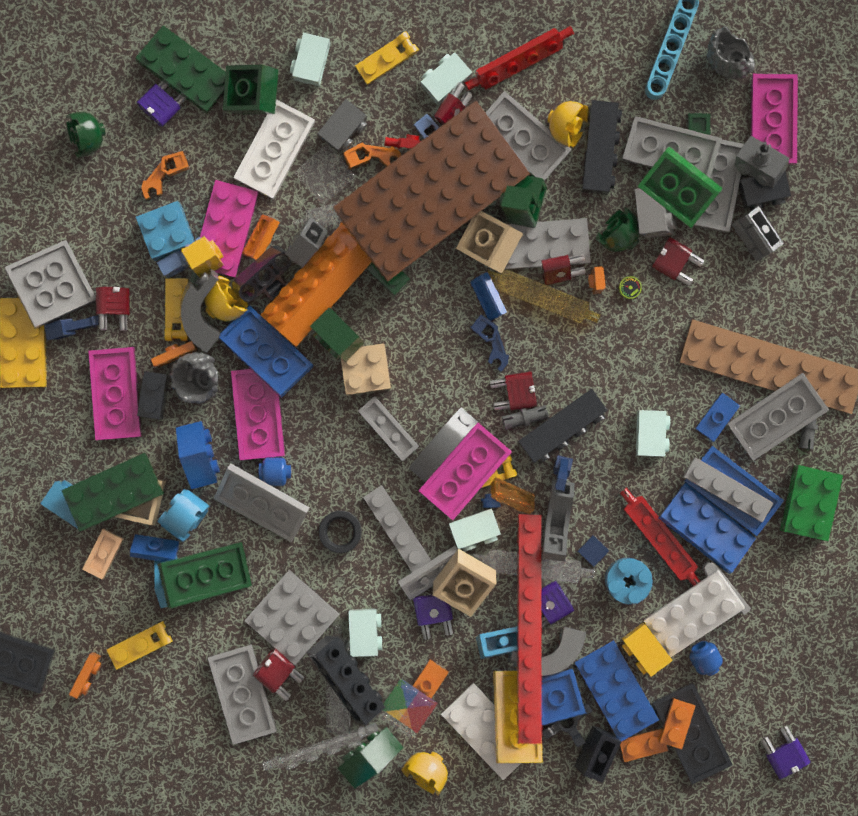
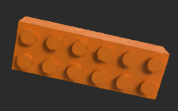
[261,222,372,347]

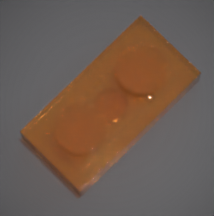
[491,477,535,515]

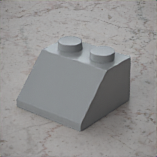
[635,188,677,238]

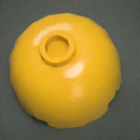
[547,101,589,147]
[204,276,248,321]
[402,752,448,795]

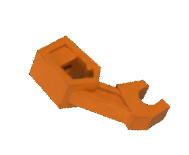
[343,142,401,170]
[141,151,190,200]

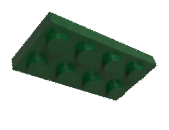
[135,25,226,114]
[61,453,164,532]
[157,542,252,608]

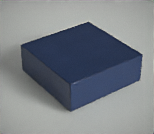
[578,535,609,567]

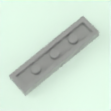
[683,457,773,522]
[363,485,431,572]

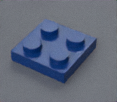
[542,669,586,726]

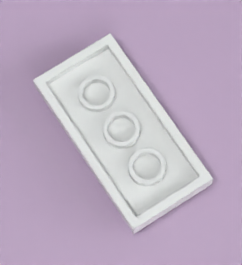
[233,100,315,200]
[644,570,745,657]
[441,683,521,780]

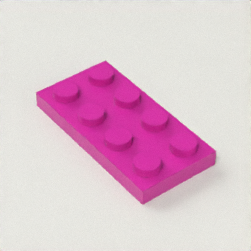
[751,74,798,165]
[200,180,259,278]
[89,347,142,440]
[231,369,285,460]
[419,423,512,520]

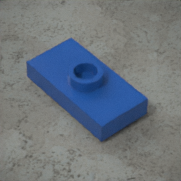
[470,272,507,321]
[695,393,740,442]
[130,534,179,562]

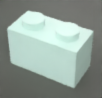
[290,33,330,86]
[421,53,472,106]
[636,410,670,457]
[449,509,501,552]
[349,609,382,657]

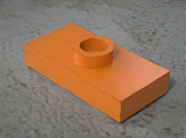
[242,214,280,260]
[588,267,605,294]
[151,341,197,368]
[412,659,449,699]

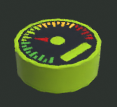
[619,276,642,299]

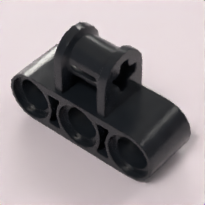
[232,245,292,302]

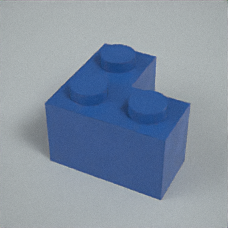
[176,421,220,489]

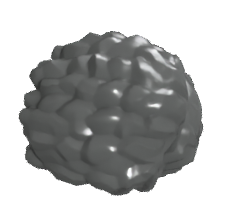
[706,26,755,79]
[170,352,218,404]

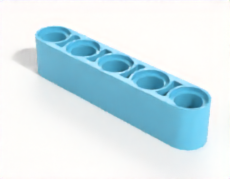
[645,0,699,100]

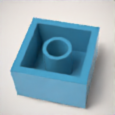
[136,201,195,262]

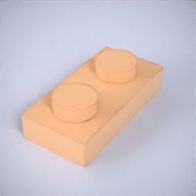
[82,529,124,579]

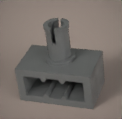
[734,136,790,188]

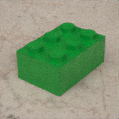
[638,147,723,228]
[779,465,843,542]

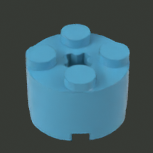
[157,489,210,542]
[605,558,652,604]

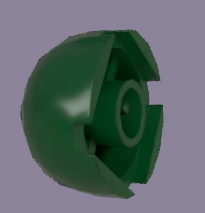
[66,112,106,158]
[596,207,640,252]

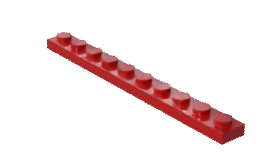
[517,514,542,744]

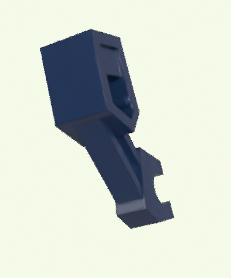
[44,315,99,341]
[470,315,509,372]
[552,455,573,491]

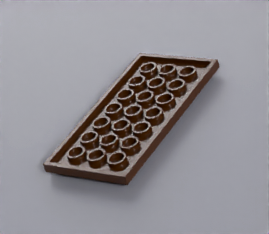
[332,101,530,281]

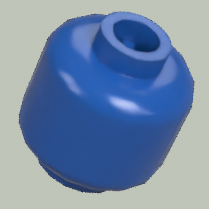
[259,457,291,487]
[689,641,723,676]

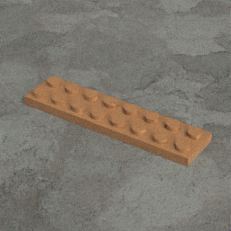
[679,319,858,414]

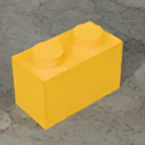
[181,236,224,277]
[622,623,673,677]

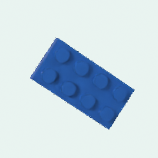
[218,306,313,398]
[684,446,784,536]
[659,482,756,574]
[575,640,659,741]

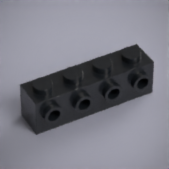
[307,635,386,725]

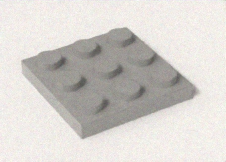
[4,240,96,329]
[245,570,340,665]

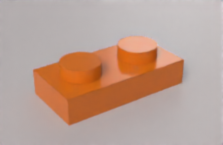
[69,652,102,699]
[659,698,695,749]
[620,728,668,762]

